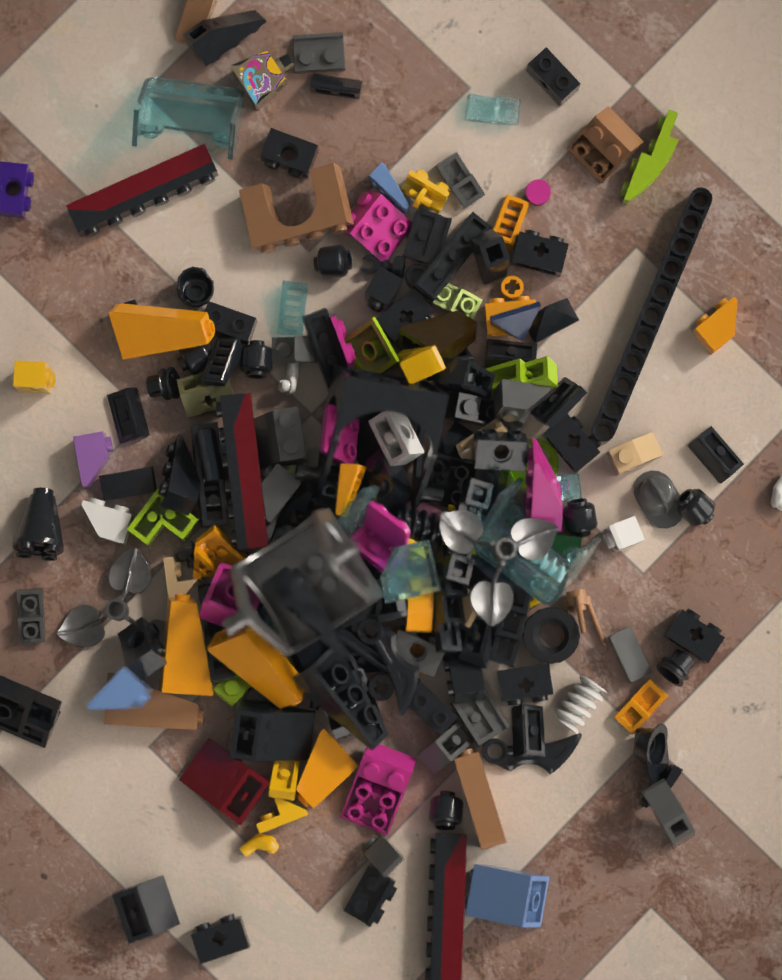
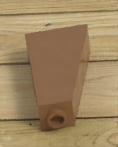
[104,673,204,730]
[454,748,507,850]

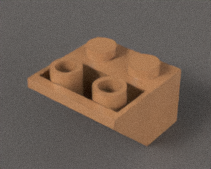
[567,106,644,183]

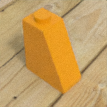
[296,728,359,809]

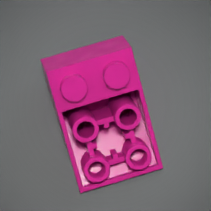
[524,438,563,531]
[340,744,417,835]

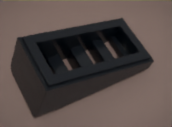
[201,336,243,387]

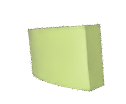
[424,283,483,319]

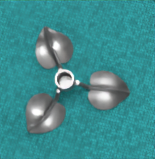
[439,510,558,626]
[57,547,165,647]

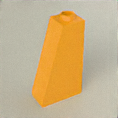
[108,303,215,360]
[159,593,213,696]
[207,625,304,709]

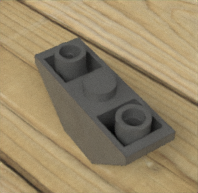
[642,778,695,849]

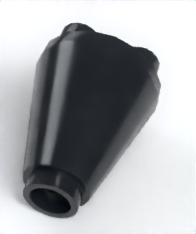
[12,487,64,561]

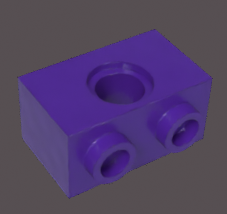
[0,161,34,219]

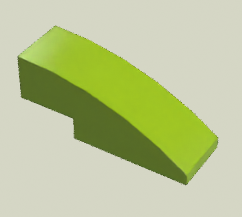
[486,356,558,396]

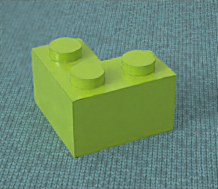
[126,489,200,547]

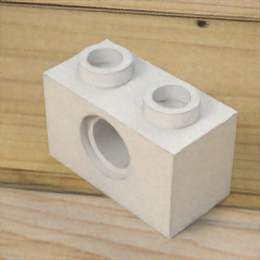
[368,411,425,466]

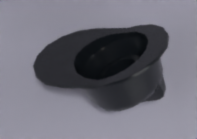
[634,724,669,783]

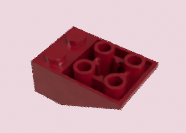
[179,738,271,826]

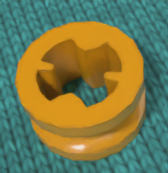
[501,276,524,300]

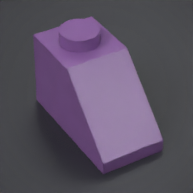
[73,431,113,489]

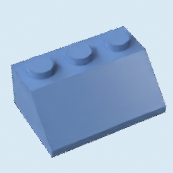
[87,667,153,710]

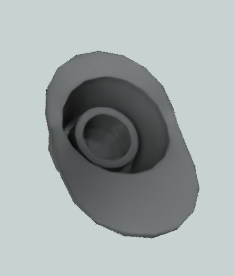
[634,471,682,529]

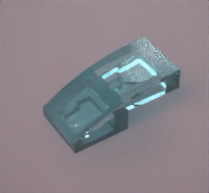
[465,94,521,125]

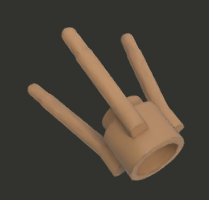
[561,589,606,646]

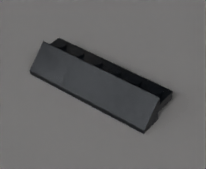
[0,675,62,748]

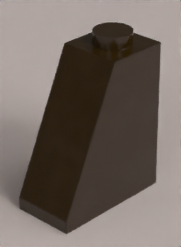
[398,310,477,360]

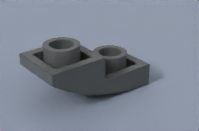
[17,588,45,643]

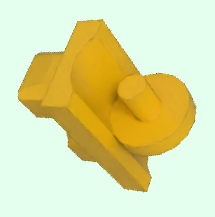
[400,169,450,214]

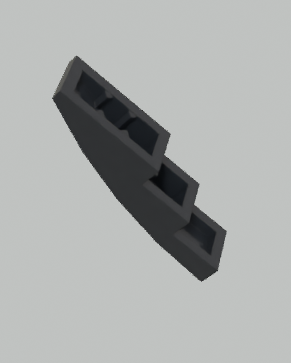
[433,544,468,653]
[489,559,540,667]

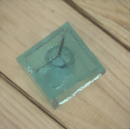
[380,540,441,603]

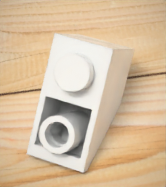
[82,498,134,545]
[603,516,645,553]

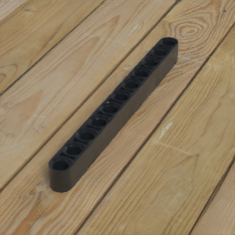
[590,187,713,444]

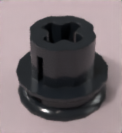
[146,367,180,400]
[656,649,694,687]

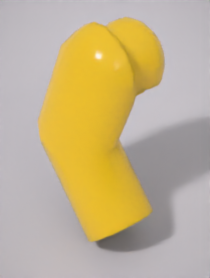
[239,834,279,857]

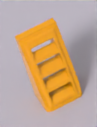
[493,194,530,252]
[335,463,366,517]

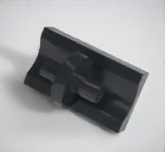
[313,463,340,512]

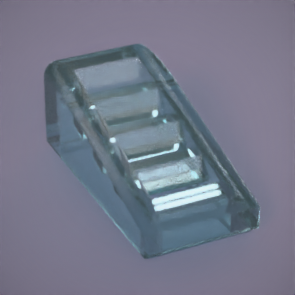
[278,281,308,336]
[337,485,379,538]

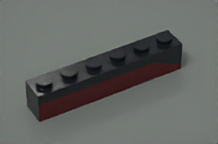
[66,143,219,238]
[216,392,269,550]
[425,833,467,980]

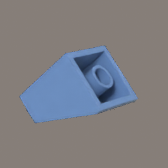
[465,864,550,928]

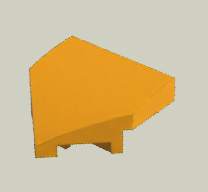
[193,525,249,580]

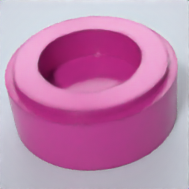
[525,179,551,206]

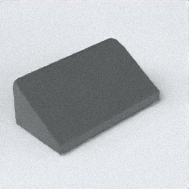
[608,626,652,683]

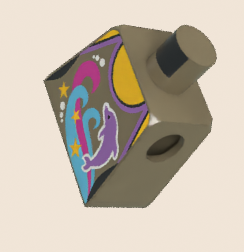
[230,50,294,111]

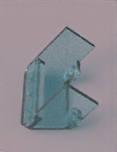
[132,77,244,160]
[473,477,601,605]

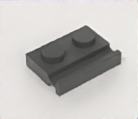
[293,32,345,74]
[450,688,510,747]

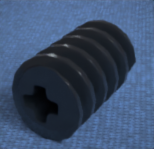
[393,504,443,546]

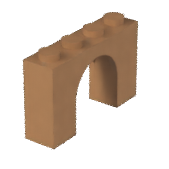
[239,163,354,254]

